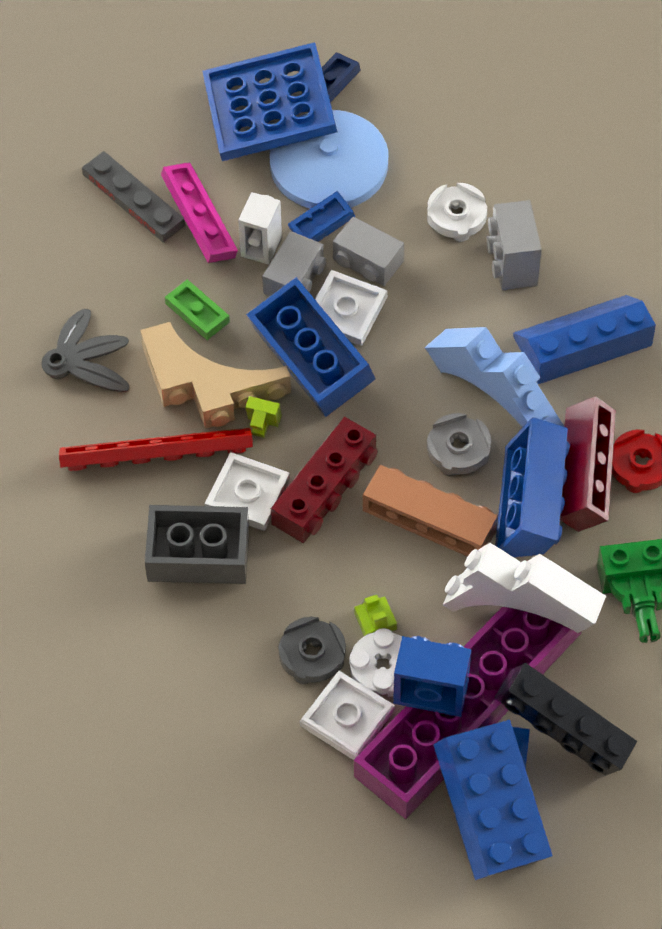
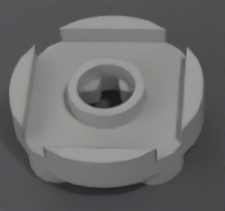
[427,413,491,476]

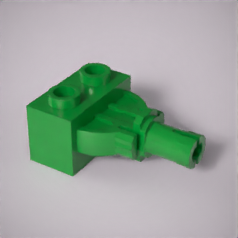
[597,539,662,643]

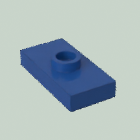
[288,191,355,242]

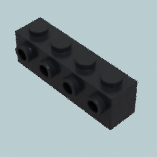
[494,663,638,776]

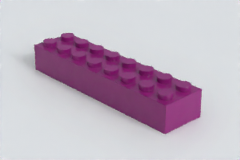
[354,607,582,819]

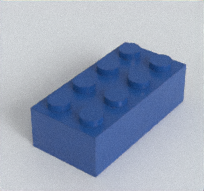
[246,277,376,417]
[433,720,553,880]

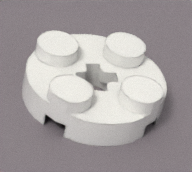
[427,183,487,242]
[349,628,402,697]

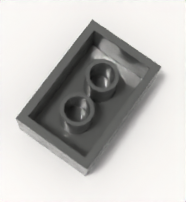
[145,505,250,584]

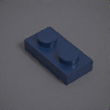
[302,52,361,103]

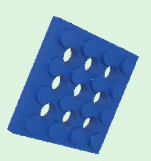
[202,42,338,161]

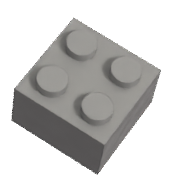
[487,200,541,290]

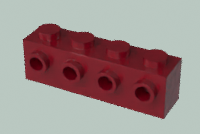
[560,396,616,532]
[270,416,378,544]

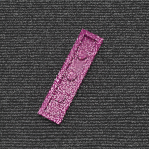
[161,162,238,263]

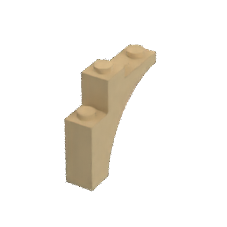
[140,322,291,429]

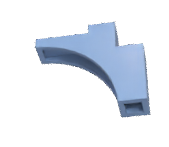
[425,327,564,428]

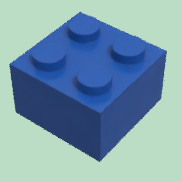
[393,636,471,717]

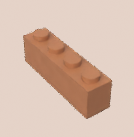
[363,465,498,557]

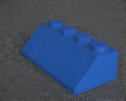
[513,295,656,384]
[495,417,570,557]

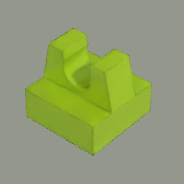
[245,396,282,438]
[354,594,397,636]

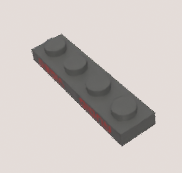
[82,151,185,243]

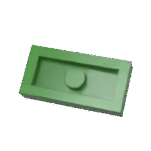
[165,279,230,340]

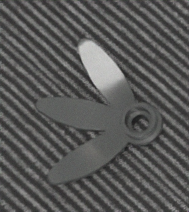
[41,309,129,392]

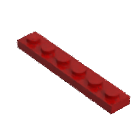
[59,427,253,471]

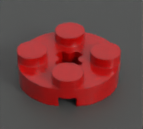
[612,429,662,493]

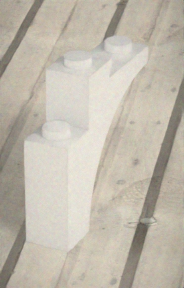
[443,543,606,633]

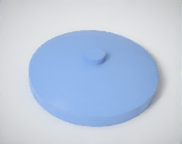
[270,110,389,209]

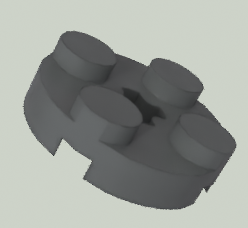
[278,616,346,684]

